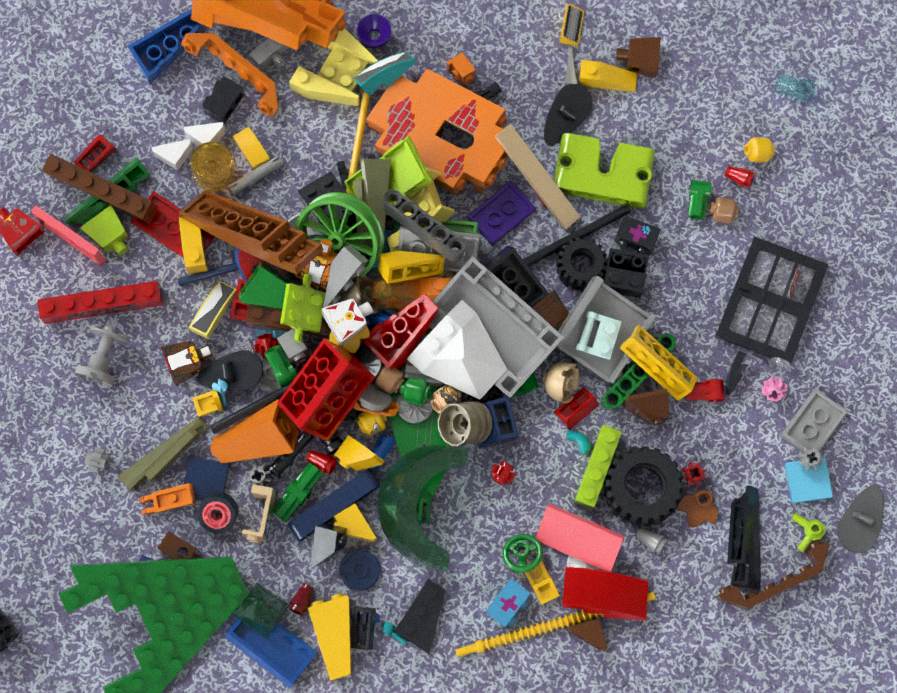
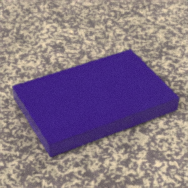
[467,181,537,246]

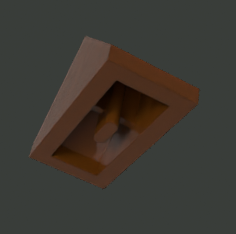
[567,619,607,652]

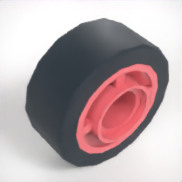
[198,492,238,533]

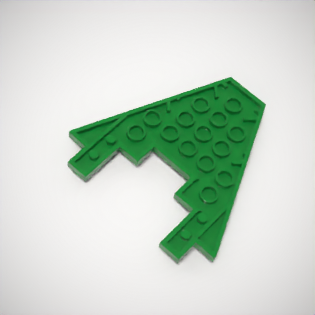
[58,556,249,693]

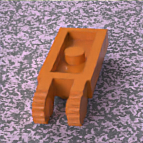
[139,483,196,515]

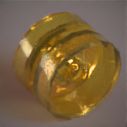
[190,141,235,192]

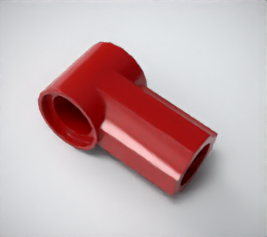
[685,379,725,402]

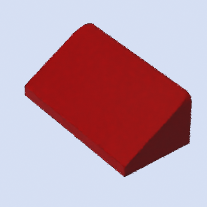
[554,387,599,430]

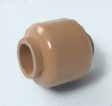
[709,197,739,224]
[375,366,405,394]

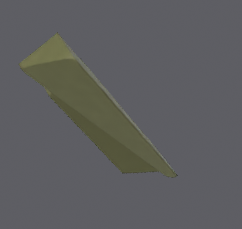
[355,159,391,259]
[118,417,209,492]

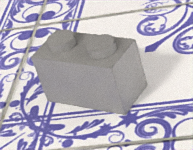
[277,329,309,366]

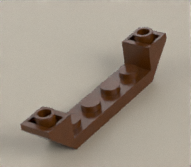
[715,540,830,610]

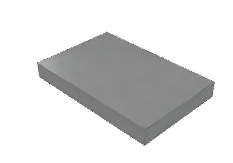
[780,388,848,458]

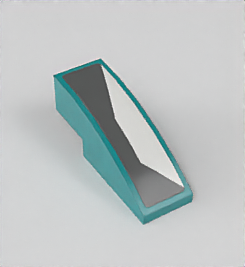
[354,51,416,96]

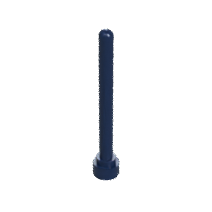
[178,263,239,285]

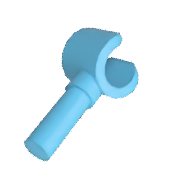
[212,379,228,407]

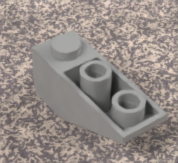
[323,245,368,307]

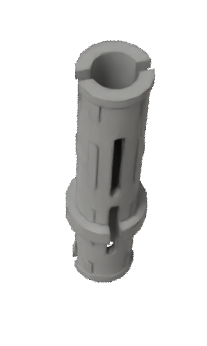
[228,155,284,196]

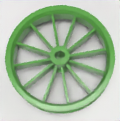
[295,192,385,280]

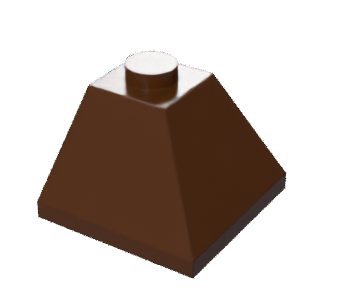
[623,389,670,425]

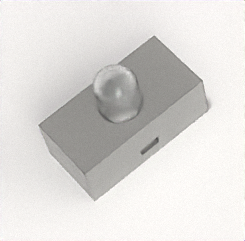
[249,38,289,72]

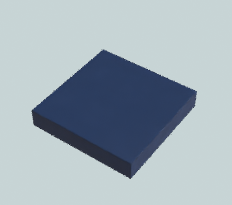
[183,456,230,501]

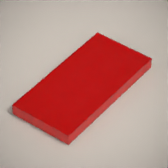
[130,191,215,258]

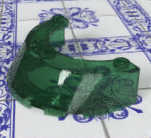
[378,445,470,571]

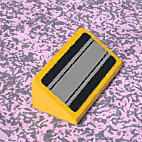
[560,4,584,46]

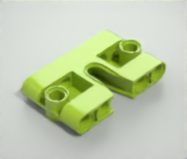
[554,133,655,208]

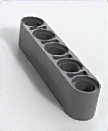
[383,189,466,262]

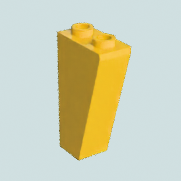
[308,593,351,681]

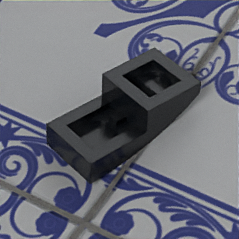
[726,350,746,395]

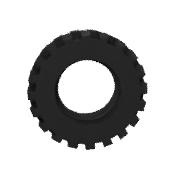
[604,446,684,527]

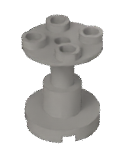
[74,325,130,387]

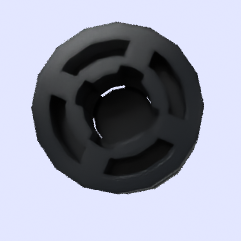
[319,429,344,455]

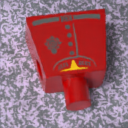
[0,207,45,256]

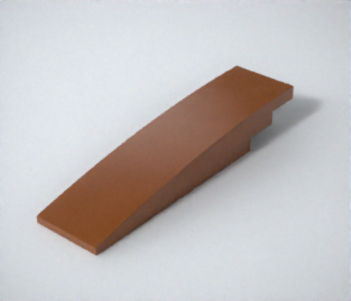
[178,191,323,274]

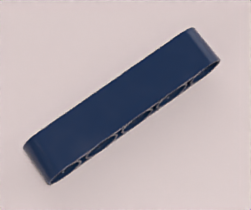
[287,468,381,542]

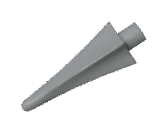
[564,47,577,86]

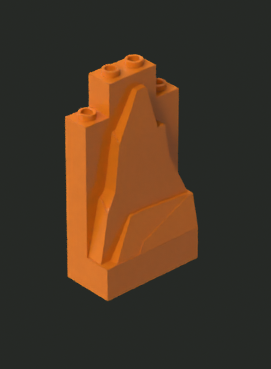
[191,0,346,50]

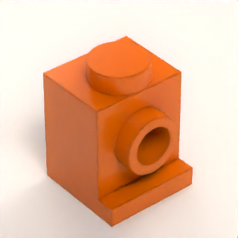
[447,52,476,85]

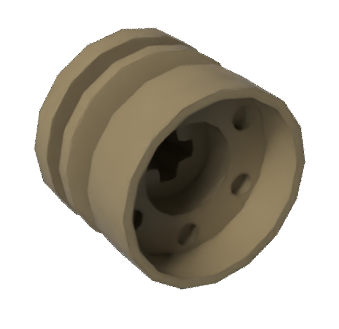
[438,401,492,446]

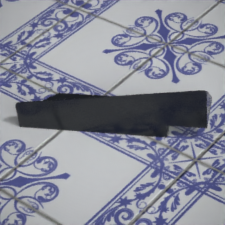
[727,485,761,589]

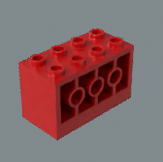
[277,338,375,442]

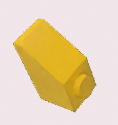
[334,435,385,471]
[333,504,377,542]

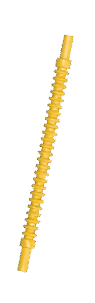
[455,592,655,657]

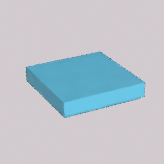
[784,458,833,503]

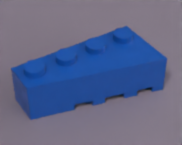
[127,9,205,84]

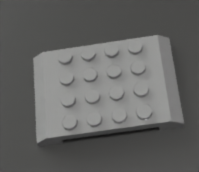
[429,256,564,398]

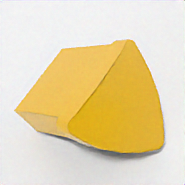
[192,390,223,417]

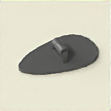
[837,484,884,553]

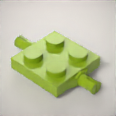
[280,274,326,343]

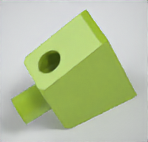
[80,205,129,255]

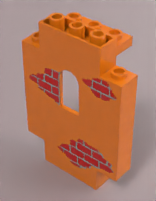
[366,69,509,195]

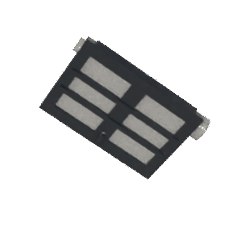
[715,236,829,372]

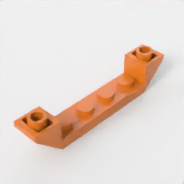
[181,33,278,118]

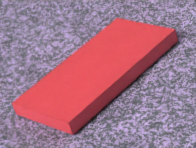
[31,205,106,266]
[536,503,625,572]

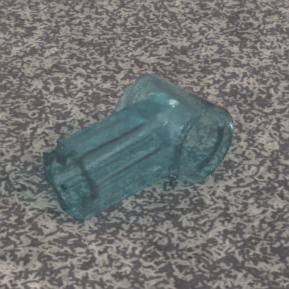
[775,73,815,102]

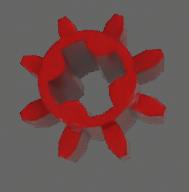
[254,333,279,358]
[490,461,516,486]
[681,462,706,487]

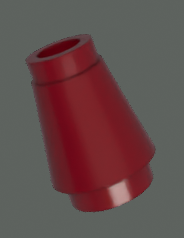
[289,583,314,616]

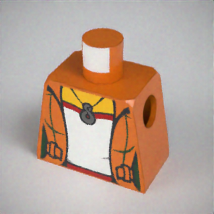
[295,239,338,290]

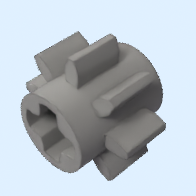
[797,446,823,472]
[85,447,110,473]
[246,464,271,486]

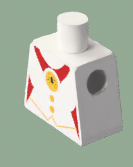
[322,299,373,347]

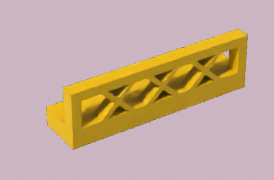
[620,325,698,401]

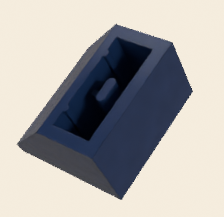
[477,397,519,449]

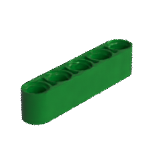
[601,333,676,410]

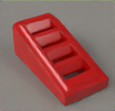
[74,134,117,172]

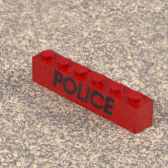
[38,281,163,324]

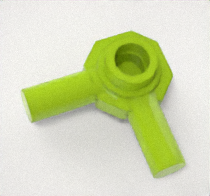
[791,513,826,553]

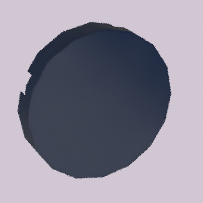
[339,550,380,591]

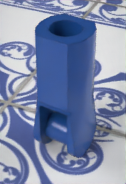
[371,434,395,471]

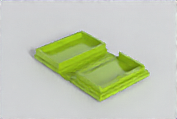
[344,136,433,214]

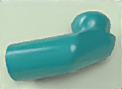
[566,430,591,455]

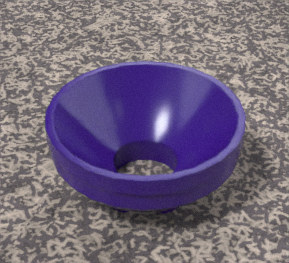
[357,14,392,48]

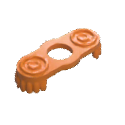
[353,400,399,417]

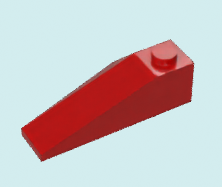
[363,294,440,369]

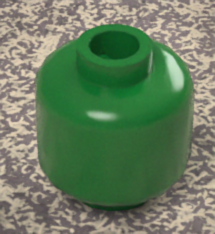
[400,378,432,405]

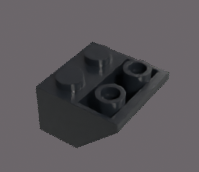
[603,248,649,298]

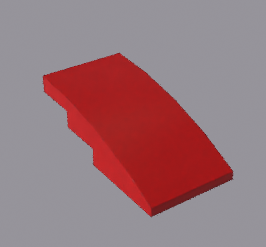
[562,567,649,621]

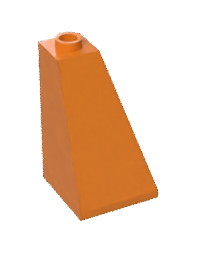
[210,399,300,463]

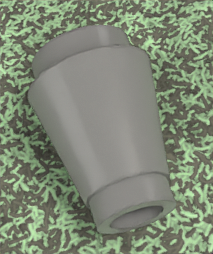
[636,527,668,554]

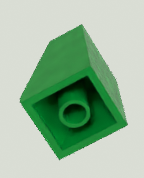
[239,261,297,309]

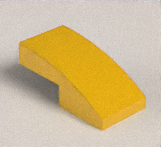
[232,127,270,169]
[525,560,560,605]

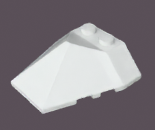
[407,300,508,399]

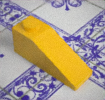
[579,60,637,92]
[179,217,208,274]
[378,251,445,284]

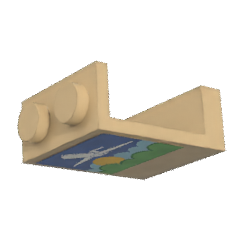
[242,484,276,544]

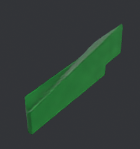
[64,157,151,225]

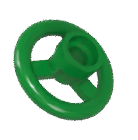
[502,534,543,573]

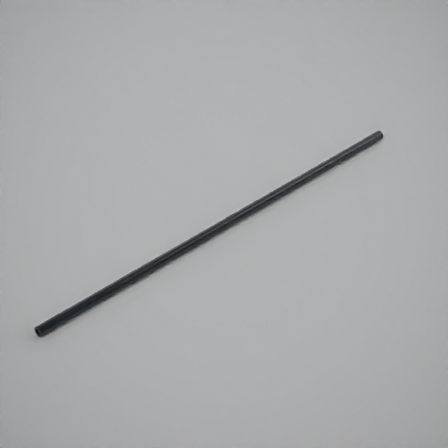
[210,204,631,434]

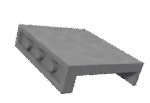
[556,276,656,383]

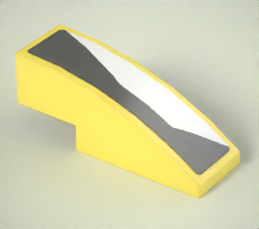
[189,281,236,340]

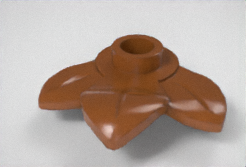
[677,489,718,528]

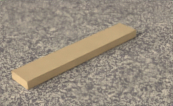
[495,124,580,229]

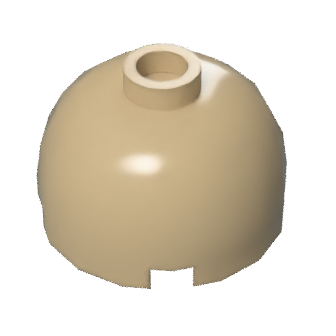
[543,362,579,403]

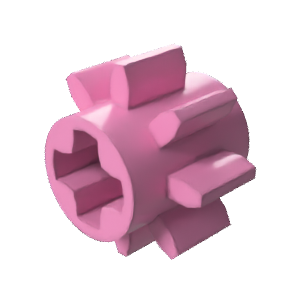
[762,377,787,402]

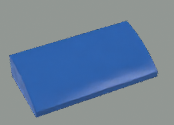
[225,602,318,688]

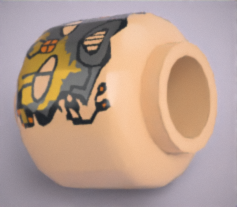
[431,385,461,414]

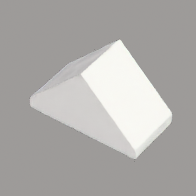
[184,122,225,153]
[151,139,193,171]

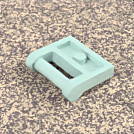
[576,311,622,360]

